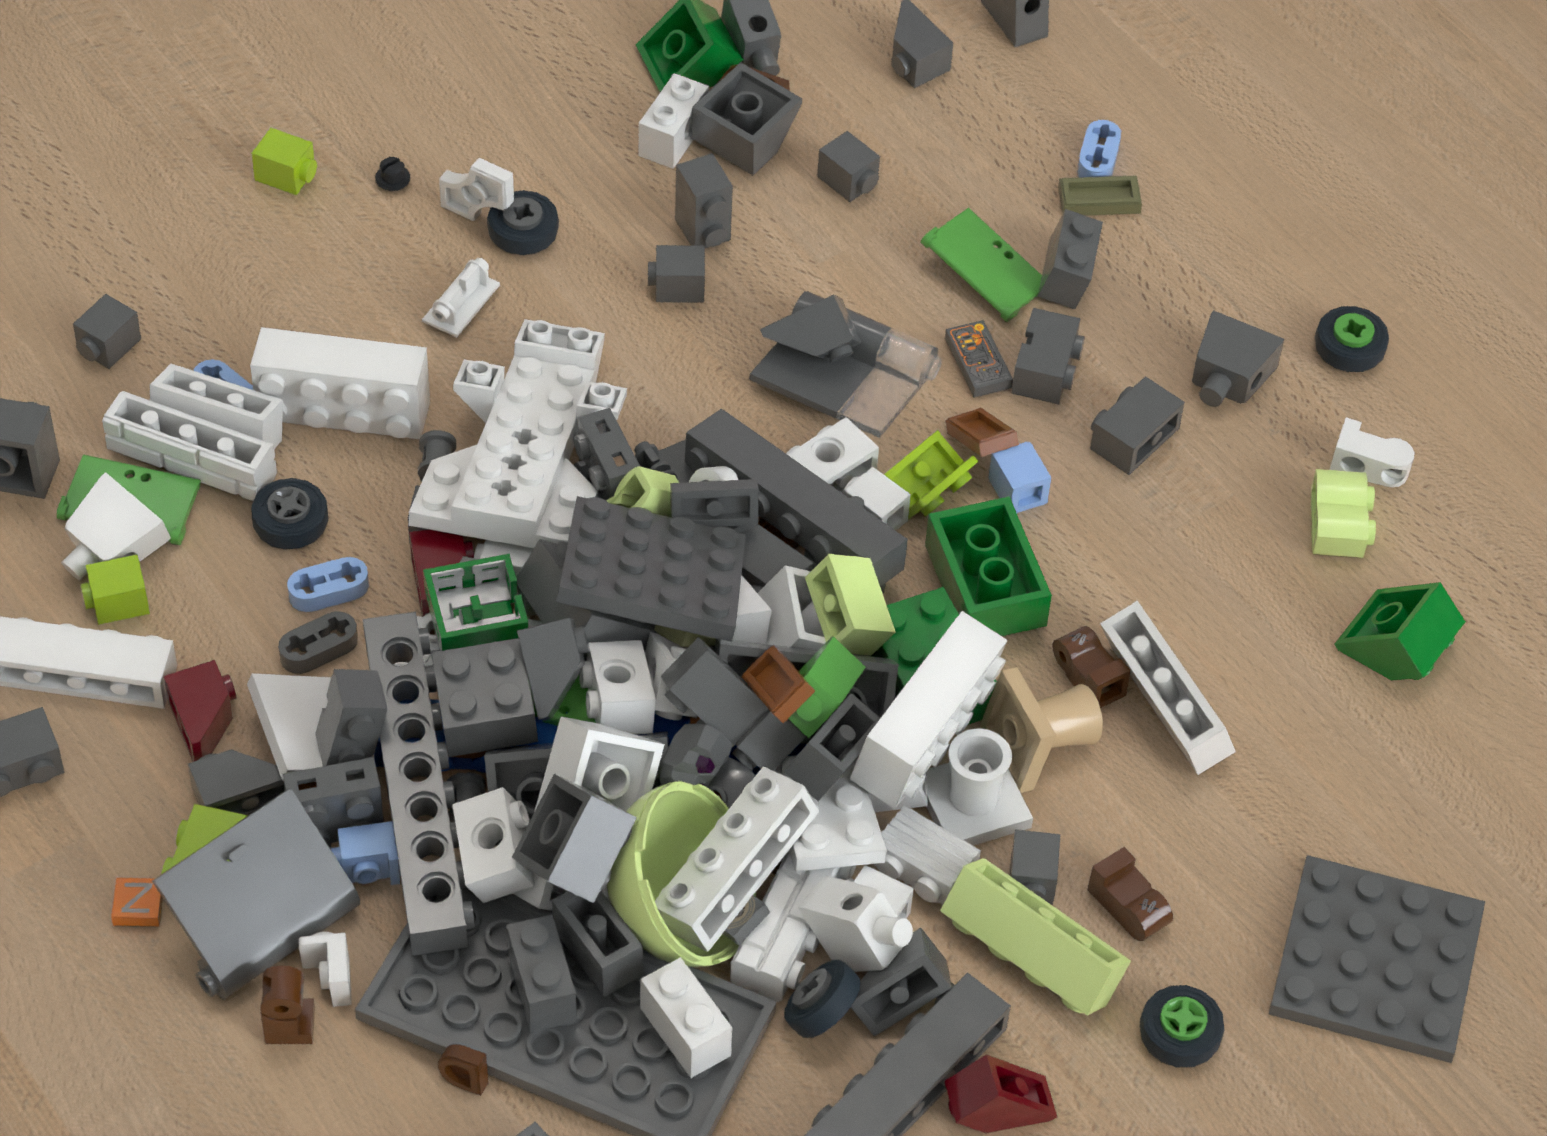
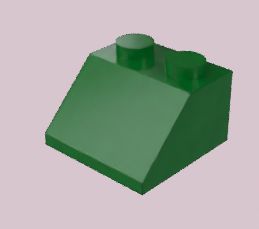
[635,0,743,92]
[1334,582,1466,681]

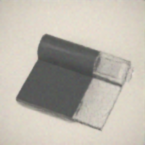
[749,291,942,438]

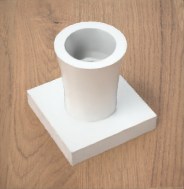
[926,729,1033,846]

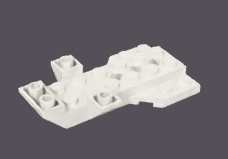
[409,319,627,548]

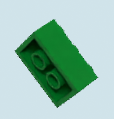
[925,496,1052,636]
[871,587,997,725]

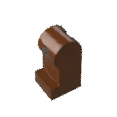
[1052,626,1131,708]
[1087,846,1173,941]
[260,965,315,1044]

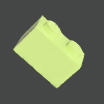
[805,554,896,656]

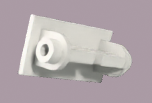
[422,258,500,337]

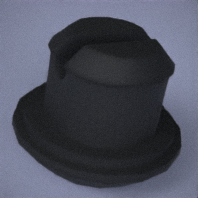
[375,157,410,191]

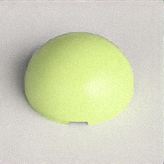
[607,781,756,967]

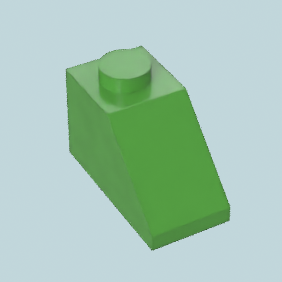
[788,636,866,738]

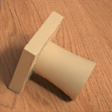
[980,667,1103,793]

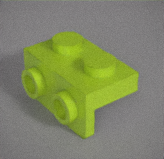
[884,430,979,520]

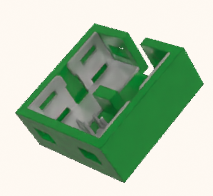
[423,554,529,651]

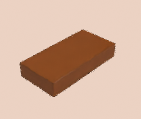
[945,408,1019,457]
[742,645,815,723]

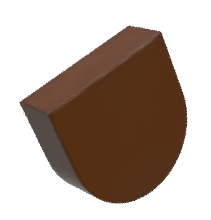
[437,1044,489,1095]

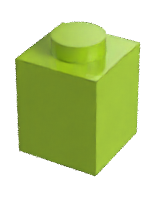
[252,128,317,196]
[81,554,150,625]

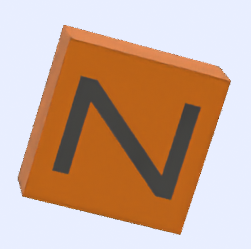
[111,878,163,926]

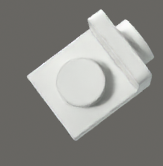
[299,932,352,1007]

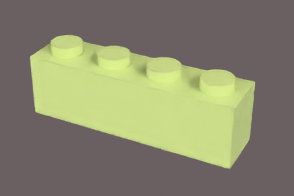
[940,858,1131,1015]

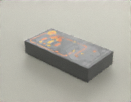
[945,320,1013,398]

